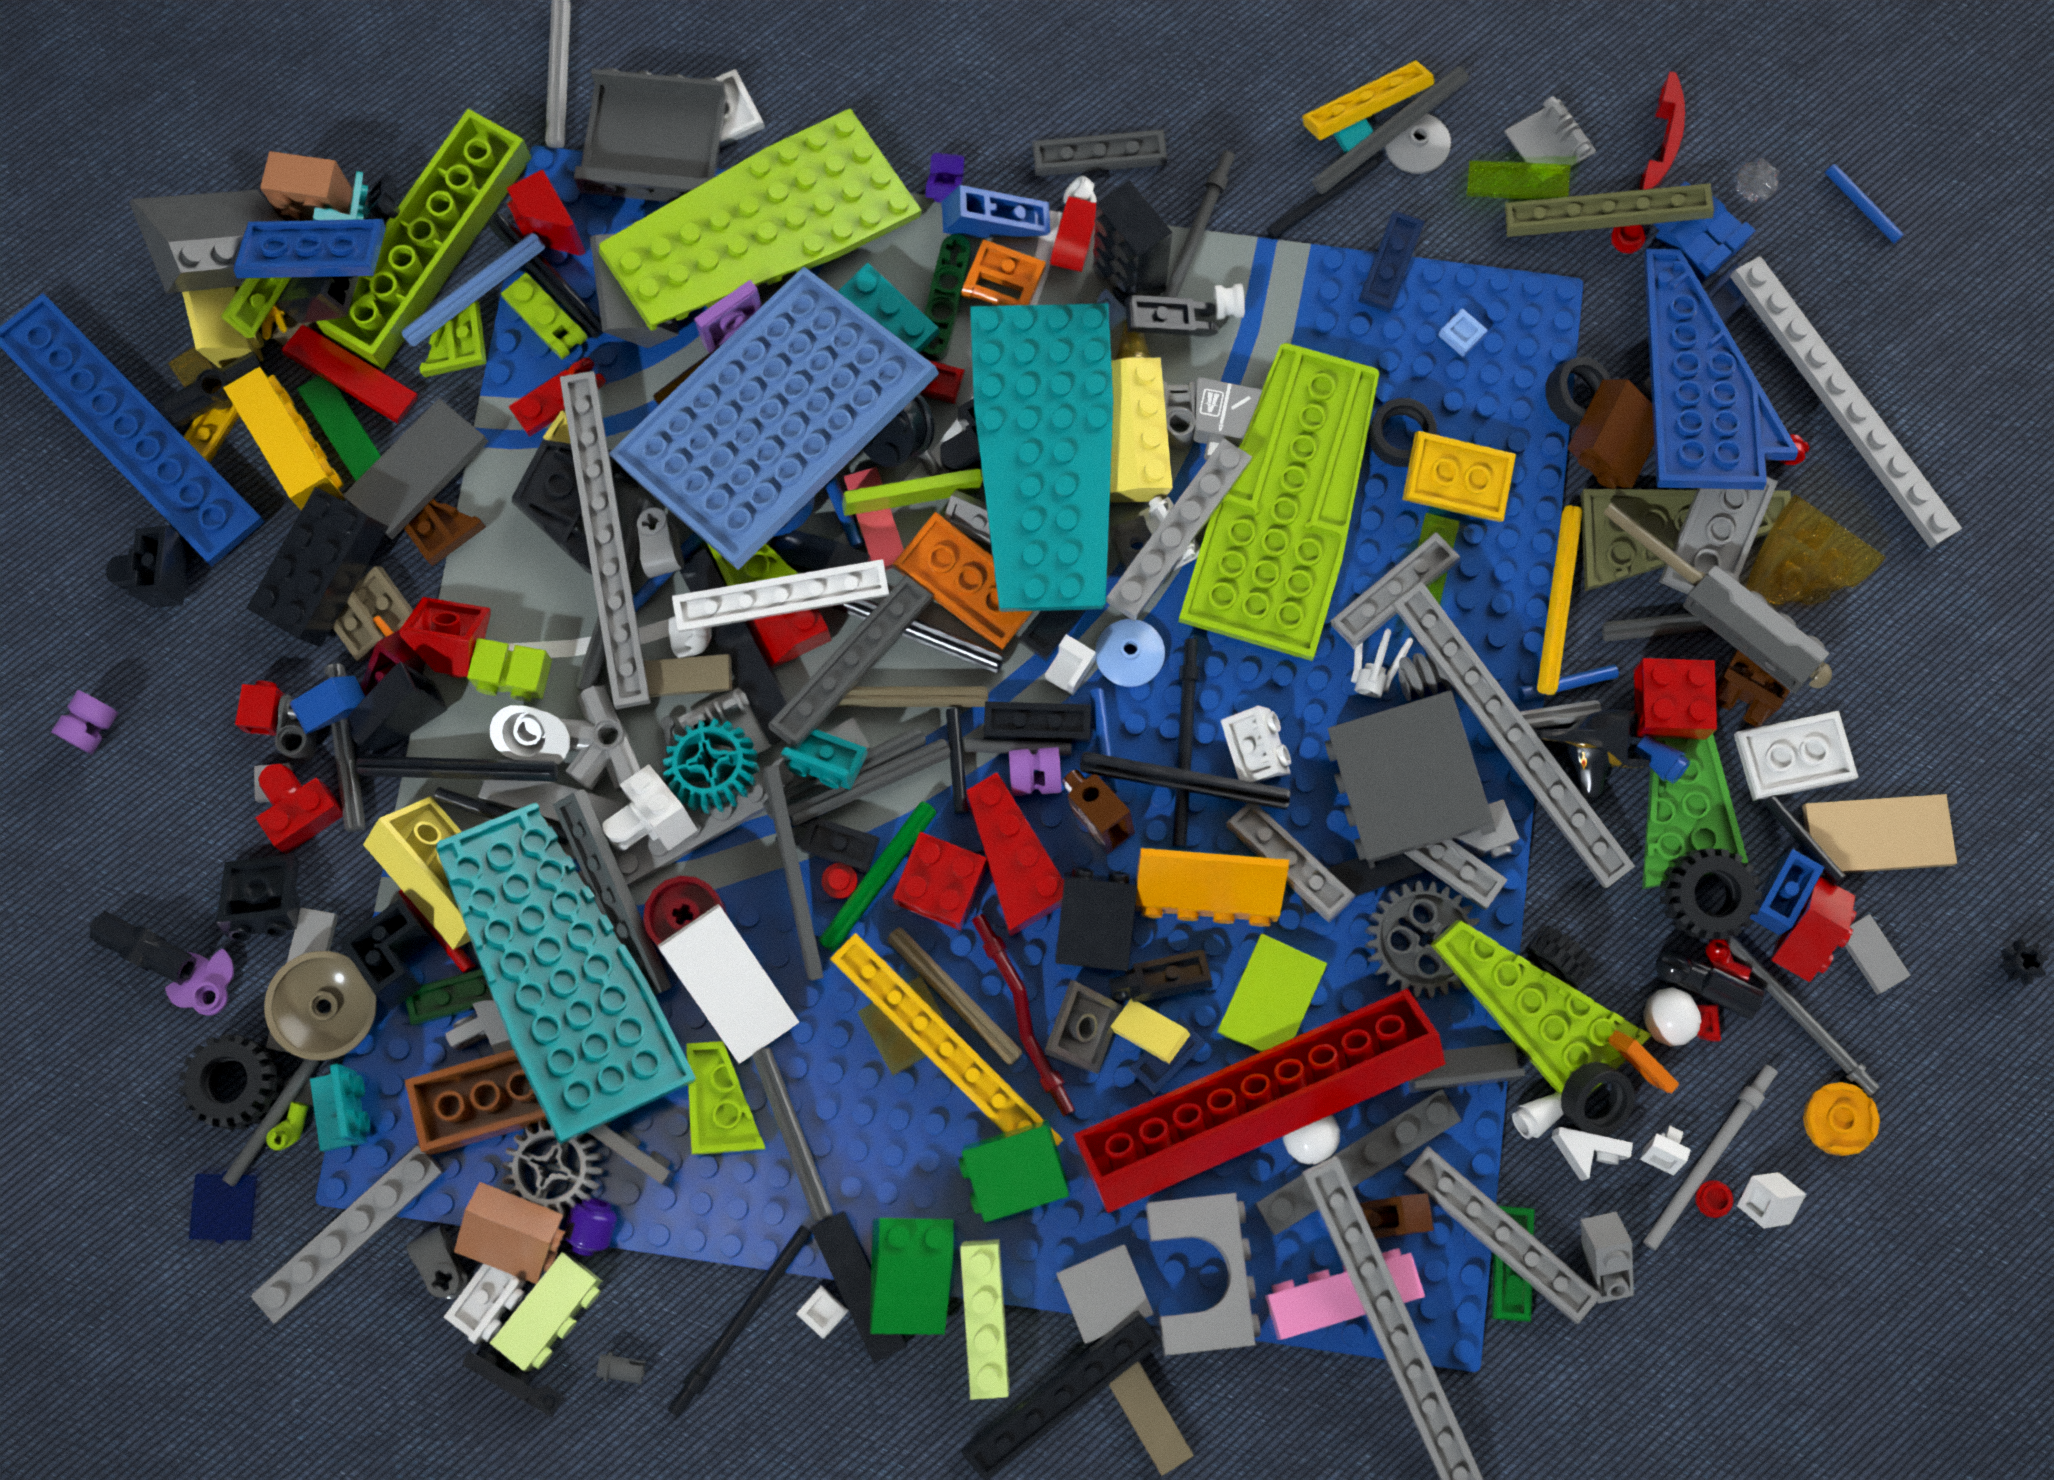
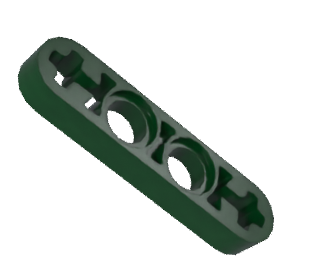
[921,234,971,361]

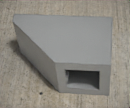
[1581,1212,1634,1304]

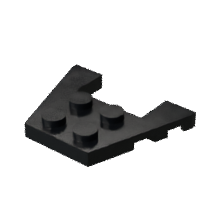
[512,440,639,575]

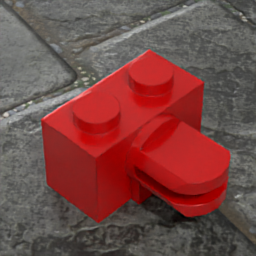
[256,764,343,855]

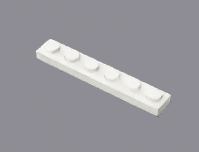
[672,559,889,633]

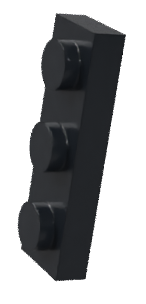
[984,701,1091,742]

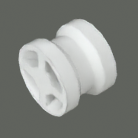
[1213,284,1245,319]

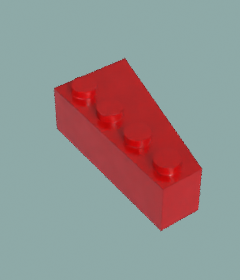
[966,772,1064,937]

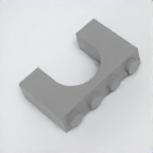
[1146,1193,1260,1355]

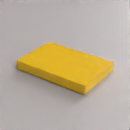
[1402,431,1516,522]

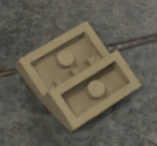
[333,566,413,662]

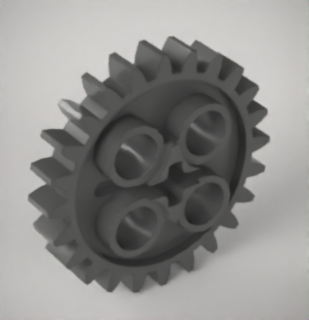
[1364,881,1480,999]

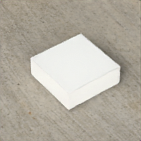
[796,1286,849,1339]

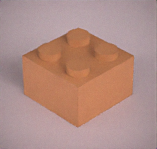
[260,151,352,221]

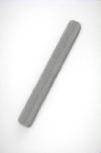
[545,0,571,149]

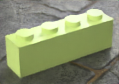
[960,1239,1010,1400]

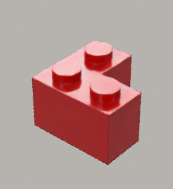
[1771,876,1857,982]

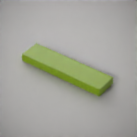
[842,468,982,516]

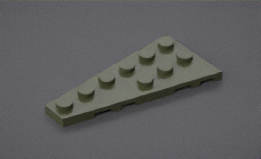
[1581,489,1792,591]

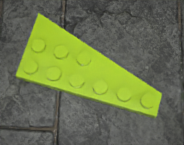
[1430,920,1652,1097]

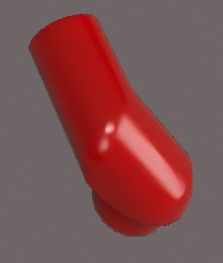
[1706,939,1752,983]

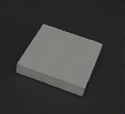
[1056,1244,1154,1344]

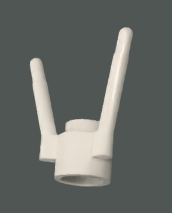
[1351,629,1413,698]

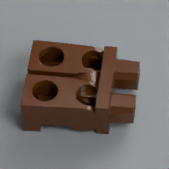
[1716,648,1790,727]

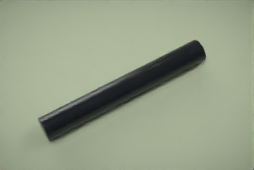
[946,708,968,814]
[1764,795,1846,885]

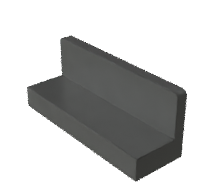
[1408,1042,1525,1093]

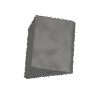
[1045,980,1123,1074]

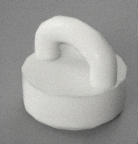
[1063,176,1097,203]

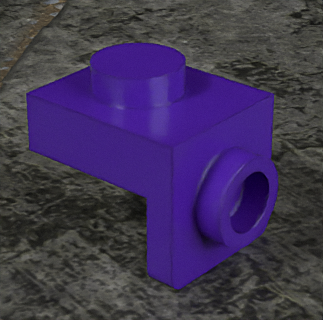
[925,153,965,203]

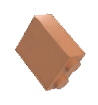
[454,1182,565,1284]

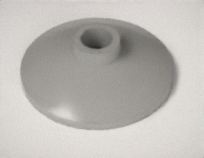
[1385,113,1451,174]

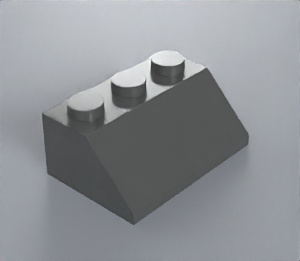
[590,234,679,348]

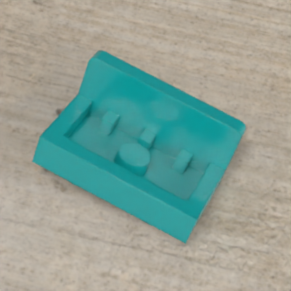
[781,729,868,790]

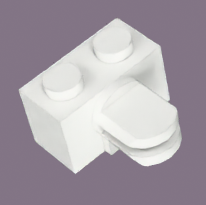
[603,764,698,851]

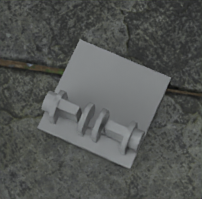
[1504,96,1596,184]
[678,687,772,776]

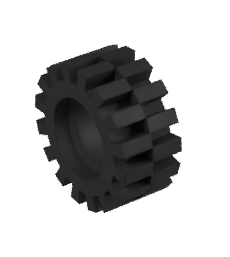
[1525,925,1596,989]

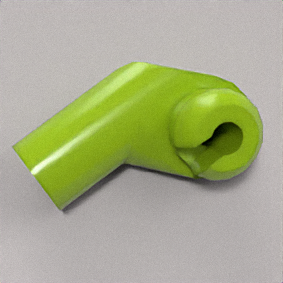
[266,1101,309,1150]

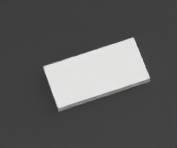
[657,904,799,1064]

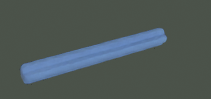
[401,233,545,346]

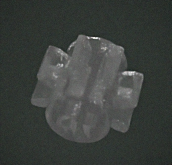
[1735,158,1779,203]

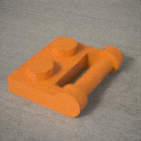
[961,239,1046,306]

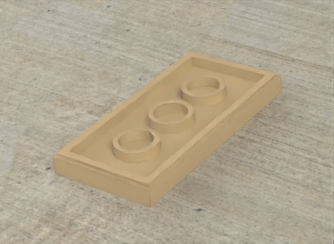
[1802,794,1957,875]

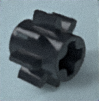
[1998,939,2049,986]

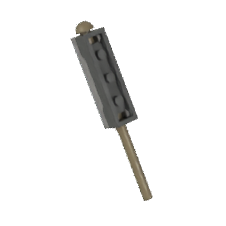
[1603,503,1832,694]

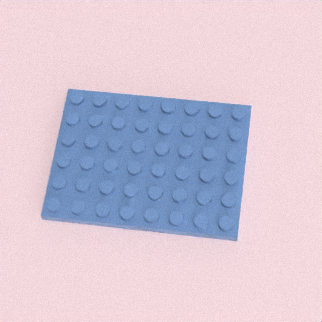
[609,267,939,570]

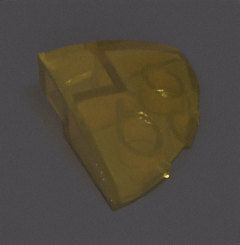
[1746,494,1887,605]

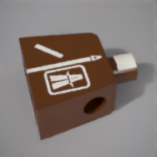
[1062,769,1135,855]

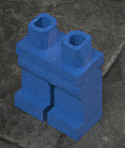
[1654,181,1756,284]

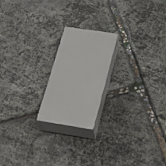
[1845,914,1911,995]

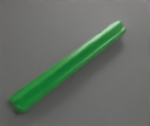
[819,801,936,952]

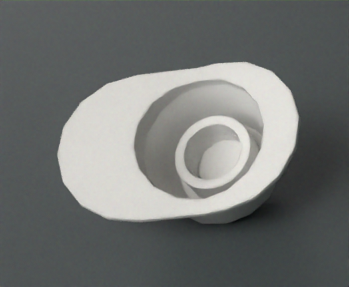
[490,705,570,764]

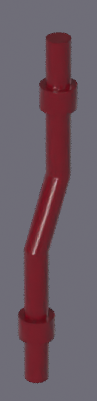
[972,914,1076,1117]

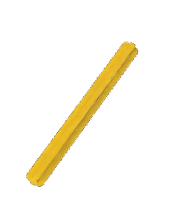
[1537,505,1583,695]

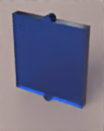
[189,1171,257,1244]

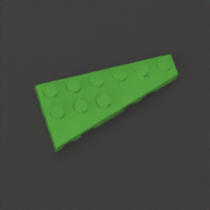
[1642,734,1748,890]

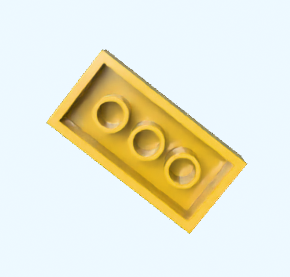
[223,367,346,510]

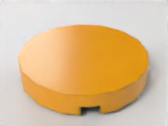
[1803,1082,1880,1156]

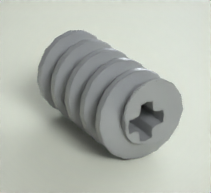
[1398,652,1451,701]

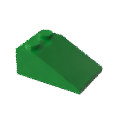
[870,1218,954,1335]

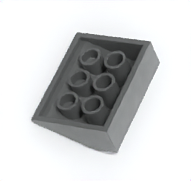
[129,190,284,294]

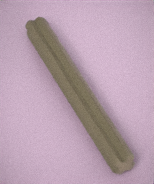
[836,686,988,707]
[887,927,1022,1065]

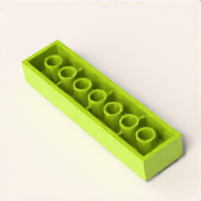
[316,109,531,370]

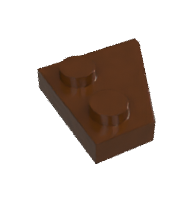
[404,498,486,566]

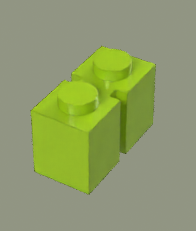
[467,638,552,702]

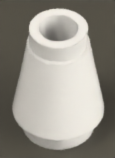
[1512,1092,1564,1139]

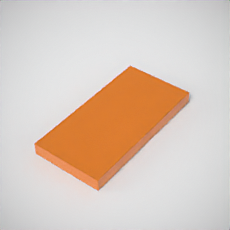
[892,512,1034,652]

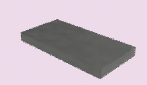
[343,398,489,540]

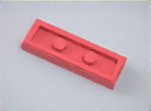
[844,467,904,571]

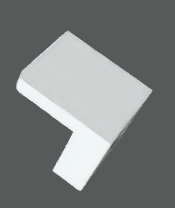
[1045,634,1096,695]
[1737,1173,1806,1228]

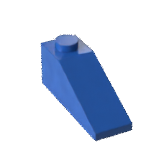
[942,185,1051,238]

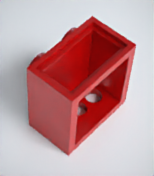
[1633,658,1717,740]
[892,832,988,931]

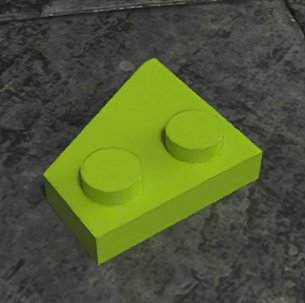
[420,300,487,377]

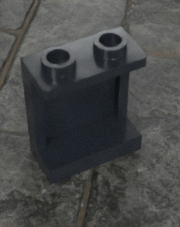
[1055,867,1137,971]

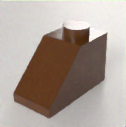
[1359,1193,1434,1239]

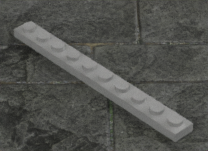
[1730,256,1962,549]
[560,371,651,709]
[1391,581,1635,888]
[578,718,871,902]
[1302,1156,1483,1480]

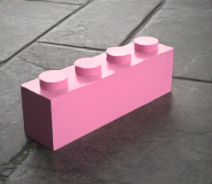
[1265,1248,1425,1340]

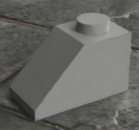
[1451,799,1520,859]

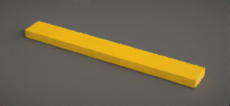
[830,933,1063,1146]

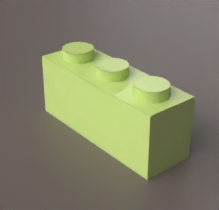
[490,1252,602,1371]

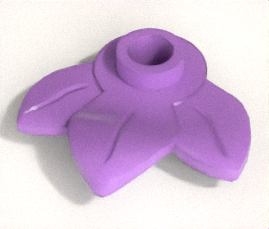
[165,949,234,1016]

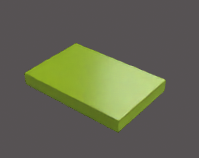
[1217,933,1327,1053]

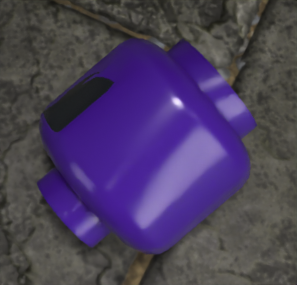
[564,1198,617,1256]

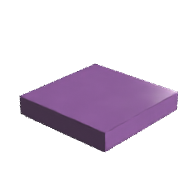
[694,280,762,353]

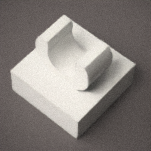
[1640,1126,1691,1176]

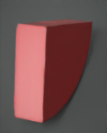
[1696,1005,1721,1042]

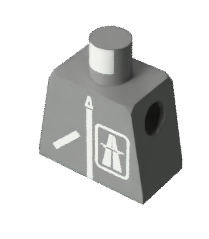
[1193,377,1262,460]

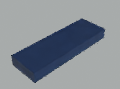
[1358,210,1425,313]

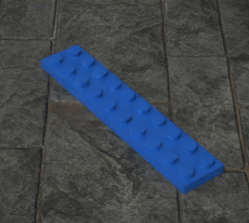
[0,293,264,567]

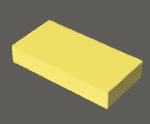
[1110,998,1190,1064]

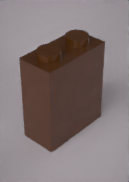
[1567,379,1654,489]

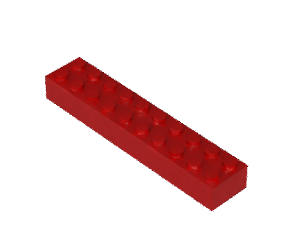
[1073,988,1446,1213]

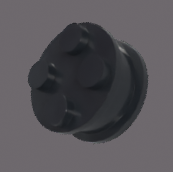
[862,394,935,467]

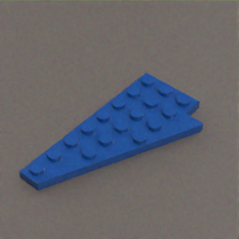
[1644,249,1798,490]

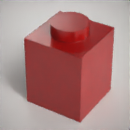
[235,680,285,736]

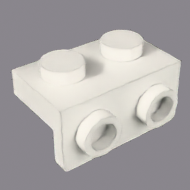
[444,1264,527,1344]

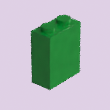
[958,1119,1071,1223]

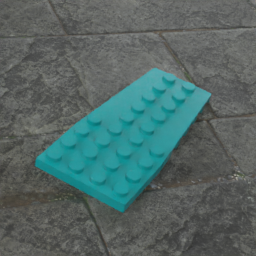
[970,303,1113,612]
[436,803,696,1144]

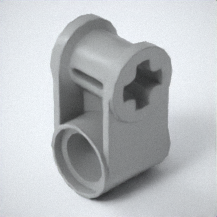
[1163,381,1196,449]
[637,507,684,578]

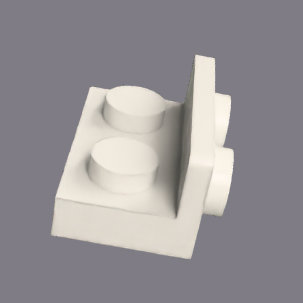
[1221,705,1291,783]

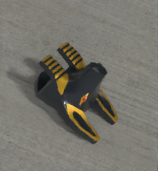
[1534,709,1650,799]

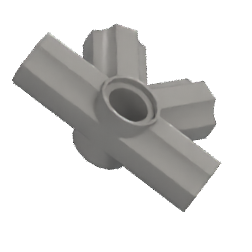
[560,685,641,792]

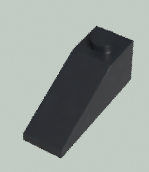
[769,530,871,573]

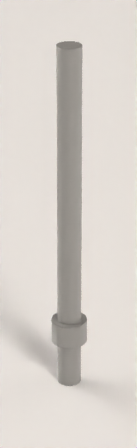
[1643,1065,1778,1250]

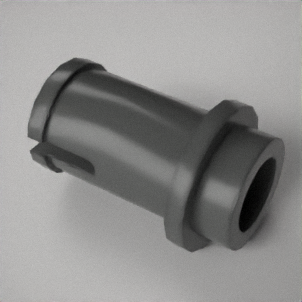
[597,1351,646,1385]

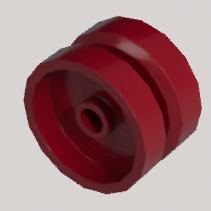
[643,876,729,945]

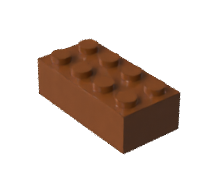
[405,1049,548,1155]

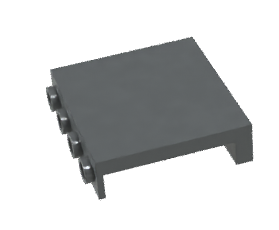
[574,68,728,202]
[1324,690,1496,869]

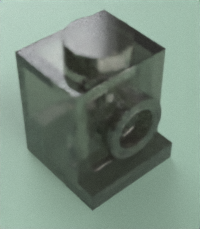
[1110,516,1151,572]

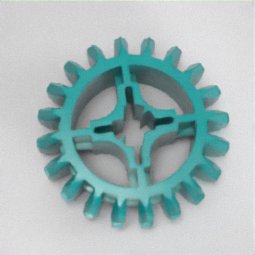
[662,718,759,814]

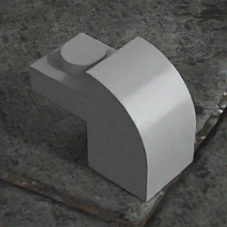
[445,1000,513,1054]

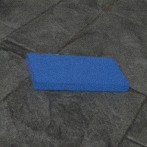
[233,219,386,278]

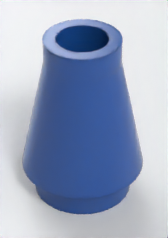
[1634,735,1691,784]

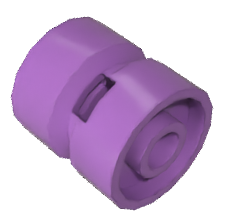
[51,690,119,755]
[1009,747,1062,796]

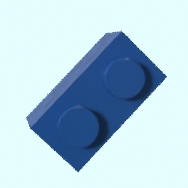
[1749,849,1825,935]

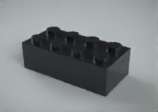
[1092,180,1173,306]
[247,486,389,648]

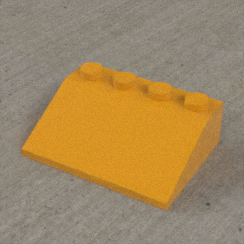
[1135,848,1289,927]

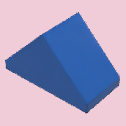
[290,676,366,734]

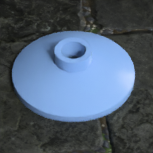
[1095,619,1165,687]

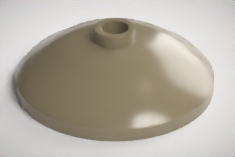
[264,951,377,1060]

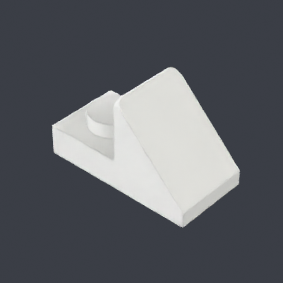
[1552,1127,1633,1181]

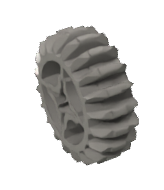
[502,1120,603,1218]

